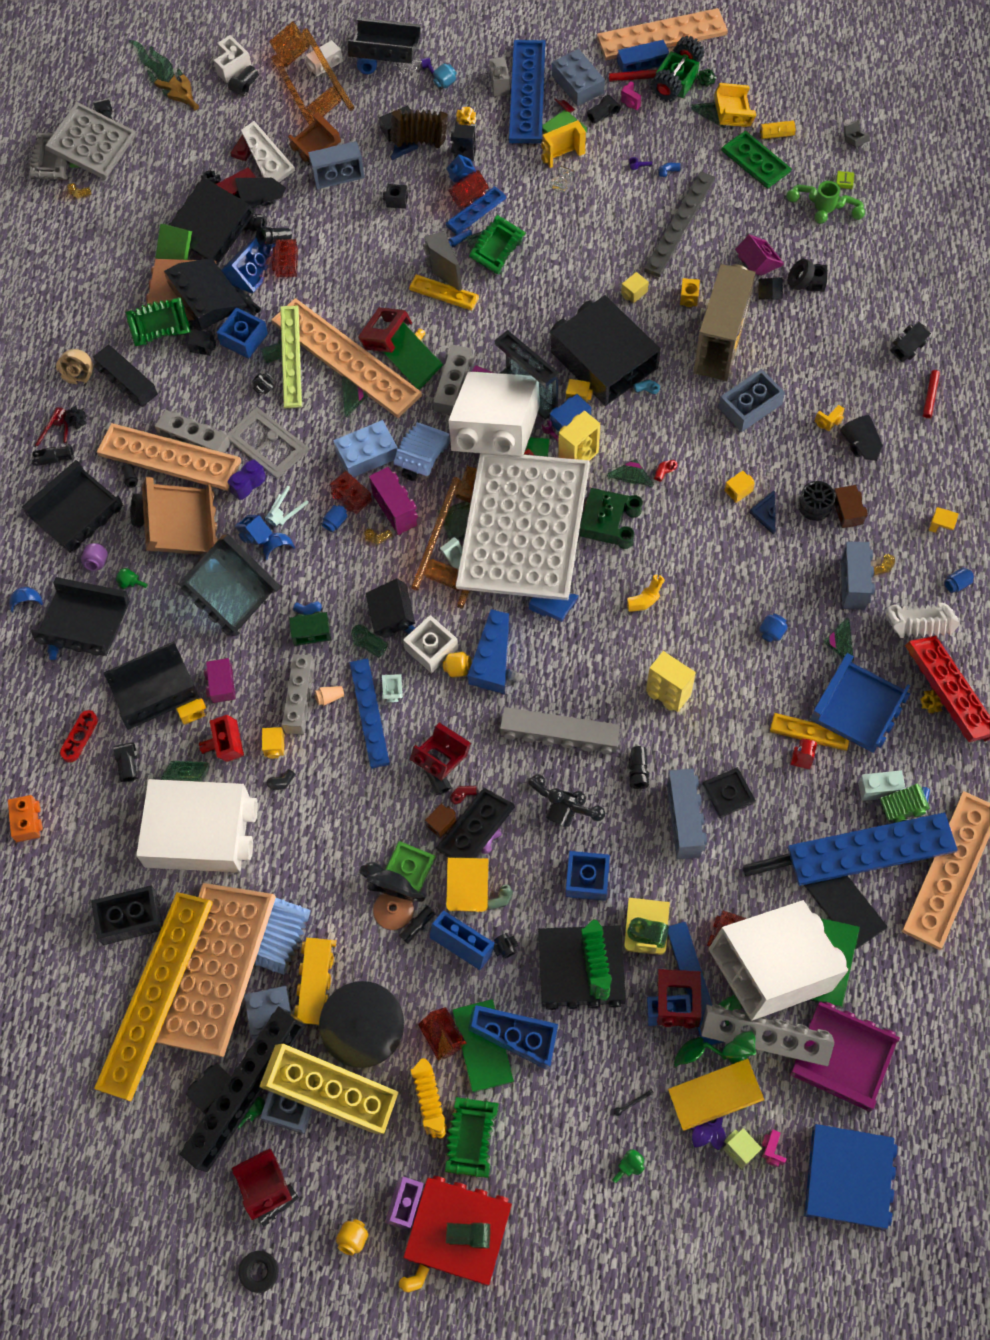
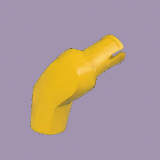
[627,575,665,612]

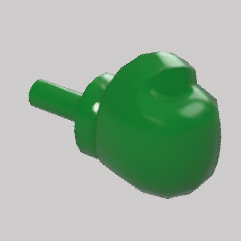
[115,568,148,589]
[238,1096,265,1129]
[612,1149,645,1183]

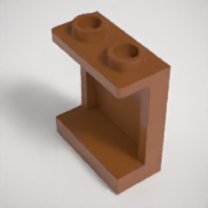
[288,112,341,163]

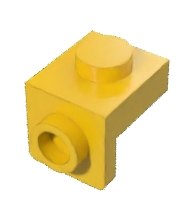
[814,405,845,431]

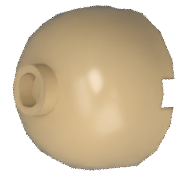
[56,349,93,384]

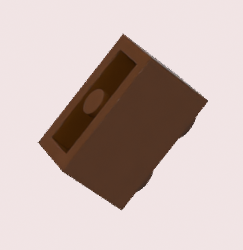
[834,485,868,528]

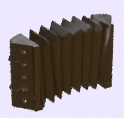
[390,109,448,148]

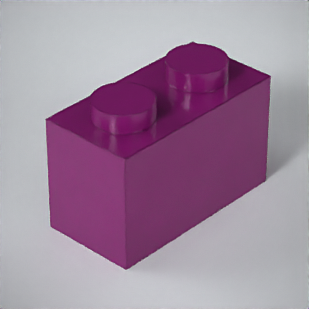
[204,658,236,703]

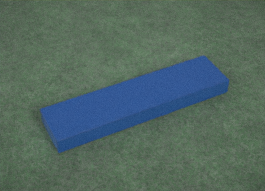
[446,186,506,235]

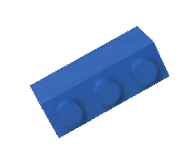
[617,40,669,72]
[429,910,495,970]

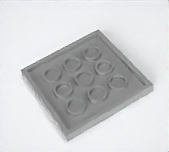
[45,102,136,180]

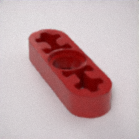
[60,710,98,763]

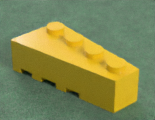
[294,937,337,1025]

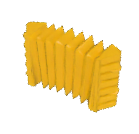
[411,1058,447,1139]

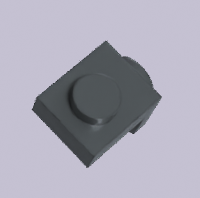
[844,120,870,147]

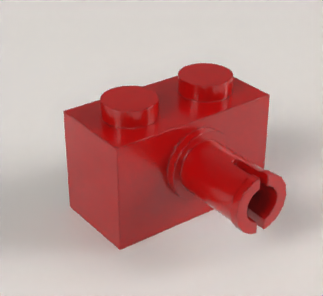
[199,715,244,762]

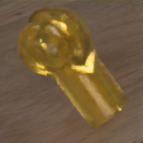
[67,183,92,198]
[364,529,393,544]
[873,554,895,576]

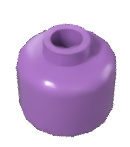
[81,543,108,571]

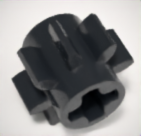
[201,170,221,184]
[252,372,274,394]
[64,406,88,429]
[493,933,518,959]

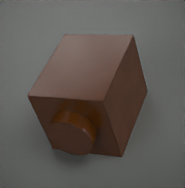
[425,803,457,839]

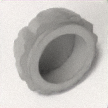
[506,669,524,683]

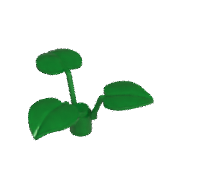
[674,995,756,1067]

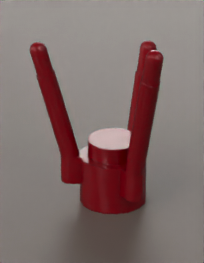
[35,407,68,446]

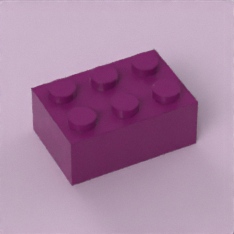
[369,467,418,535]

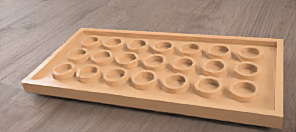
[155,883,276,1057]

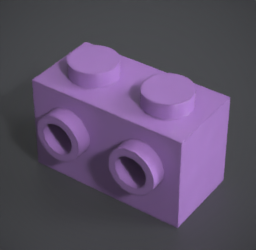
[385,1177,424,1230]

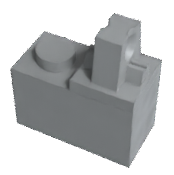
[489,57,510,96]

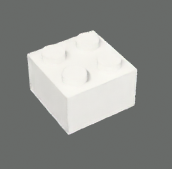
[403,615,458,674]

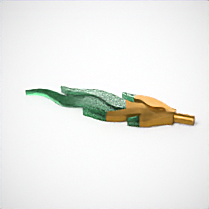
[129,40,199,111]

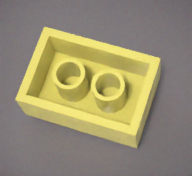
[558,410,600,461]
[646,651,696,712]

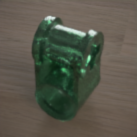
[627,917,669,948]

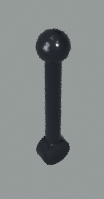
[614,1089,654,1116]

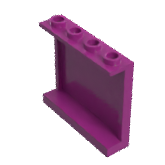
[790,1002,900,1112]

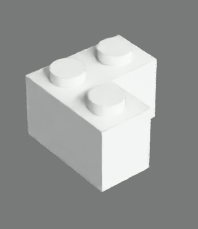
[214,35,251,83]

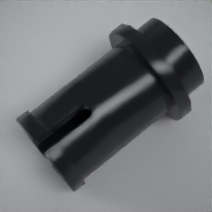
[122,464,138,488]

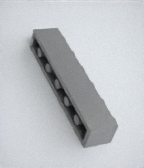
[500,707,620,754]

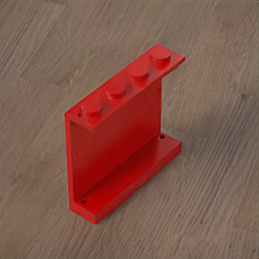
[403,1175,512,1286]

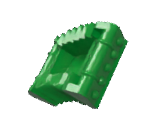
[469,215,526,275]
[125,298,191,347]
[581,919,612,1001]
[445,1097,499,1178]

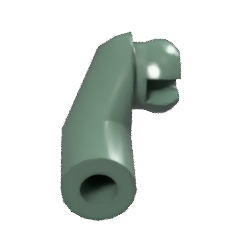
[488,884,513,910]

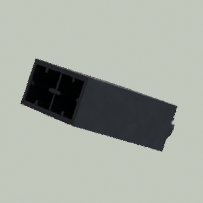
[550,295,661,406]

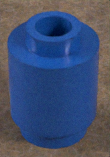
[321,505,348,533]
[944,567,974,593]

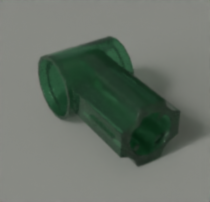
[261,338,282,364]
[351,624,388,658]
[446,1223,491,1248]

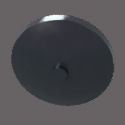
[319,981,404,1068]

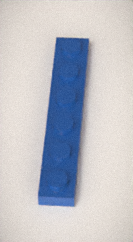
[350,658,390,769]

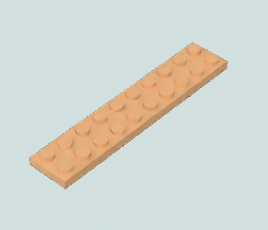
[271,298,422,418]

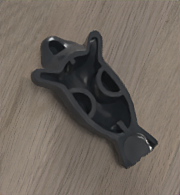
[359,862,426,902]

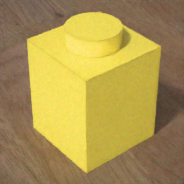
[621,272,649,304]

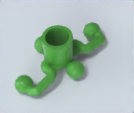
[786,181,865,224]

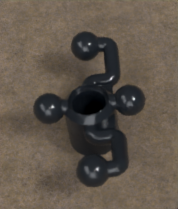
[528,774,605,827]

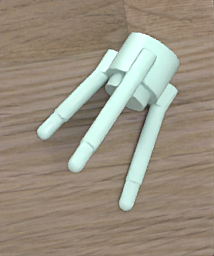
[265,486,309,527]

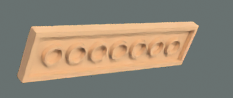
[597,8,728,60]
[97,423,241,491]
[902,791,990,950]

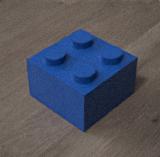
[217,307,268,359]
[565,851,610,901]

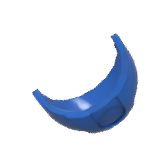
[263,533,295,560]
[9,587,43,613]

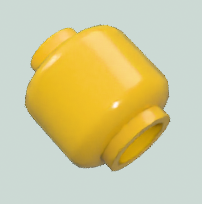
[443,652,472,678]
[336,1219,368,1256]

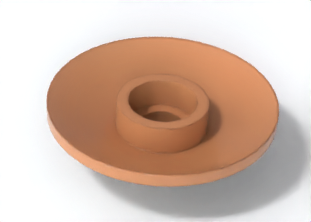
[373,893,414,930]

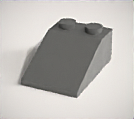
[423,231,462,291]

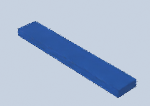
[667,922,724,1046]

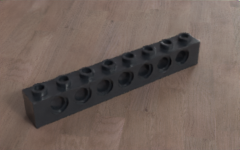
[179,1006,306,1173]

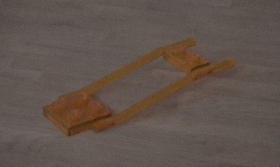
[269,21,355,125]
[411,465,477,609]

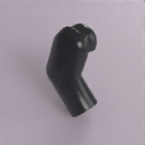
[266,769,296,790]

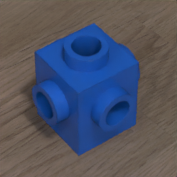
[446,154,476,184]

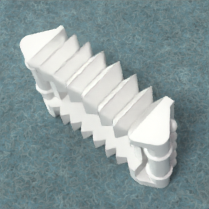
[885,603,960,638]

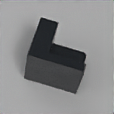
[758,277,783,300]

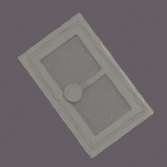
[227,407,310,480]

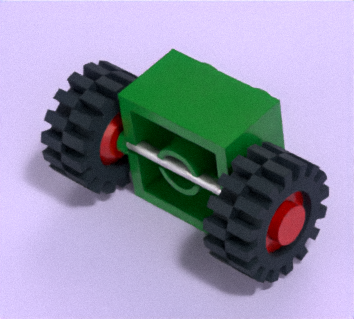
[650,36,705,102]

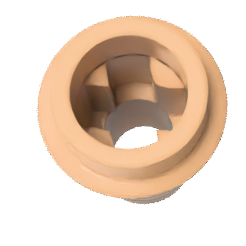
[314,686,344,706]

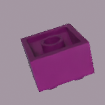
[735,234,784,276]

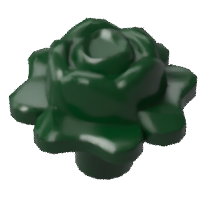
[697,68,717,87]

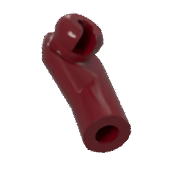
[450,785,477,805]

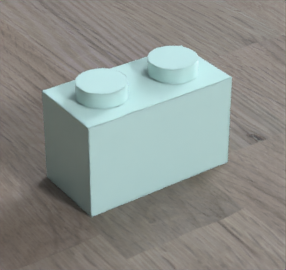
[858,770,905,801]

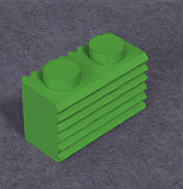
[880,784,930,823]

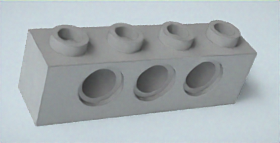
[433,344,475,415]
[155,409,230,453]
[282,654,315,735]

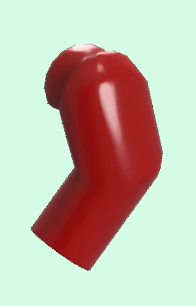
[654,460,678,482]

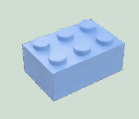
[333,420,398,479]

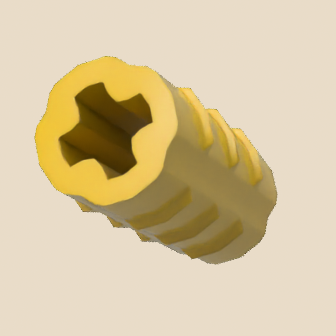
[760,120,796,139]

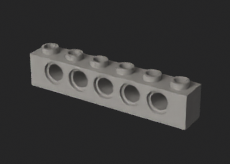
[700,1004,835,1066]

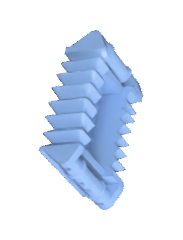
[394,422,450,476]
[254,898,311,975]

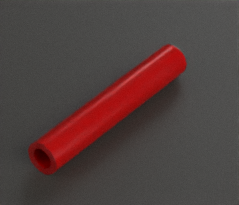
[609,69,657,82]
[923,370,940,419]

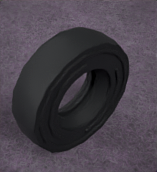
[787,259,815,290]
[130,493,144,526]
[238,1250,279,1293]

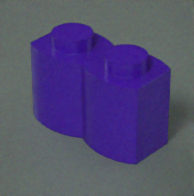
[228,459,266,500]

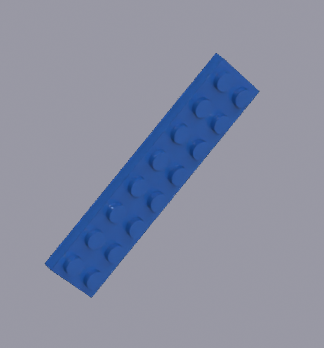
[509,40,546,144]
[787,812,958,886]

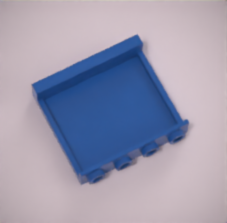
[810,653,910,753]
[804,1124,897,1231]

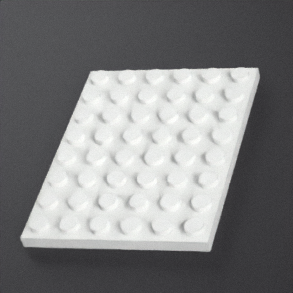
[456,453,590,601]

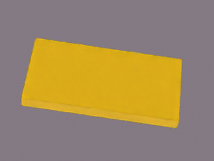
[668,1059,764,1131]

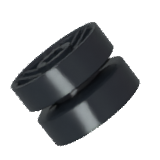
[798,481,835,521]

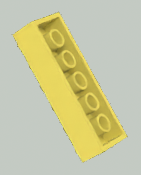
[259,1044,398,1134]

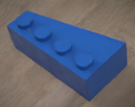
[468,609,509,694]
[468,1005,558,1070]

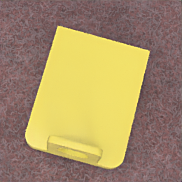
[624,898,670,955]

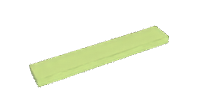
[280,305,302,409]

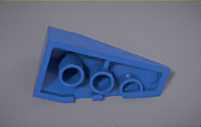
[221,227,276,293]

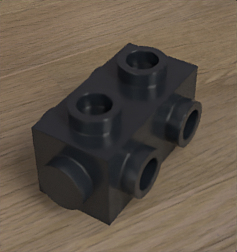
[890,321,931,362]

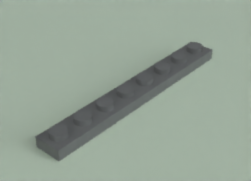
[644,171,715,277]

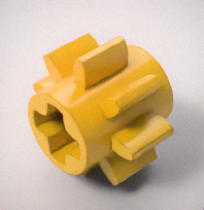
[456,106,476,126]
[920,689,943,714]

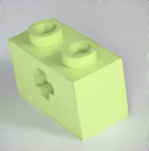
[723,1128,762,1169]

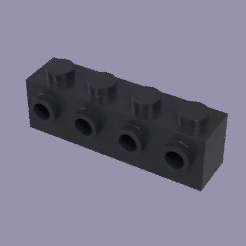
[93,344,158,407]

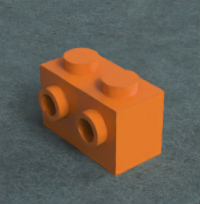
[8,795,43,842]

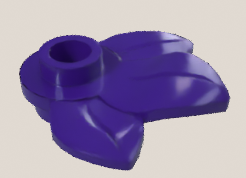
[690,1117,726,1150]

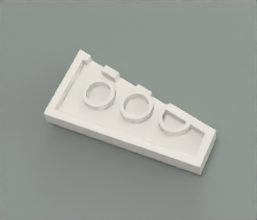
[241,121,295,182]

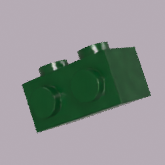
[289,612,332,646]

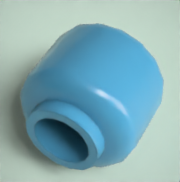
[433,63,457,89]

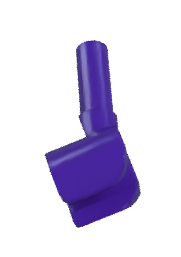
[421,58,434,77]
[629,157,652,170]

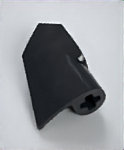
[235,177,286,207]
[840,415,883,461]

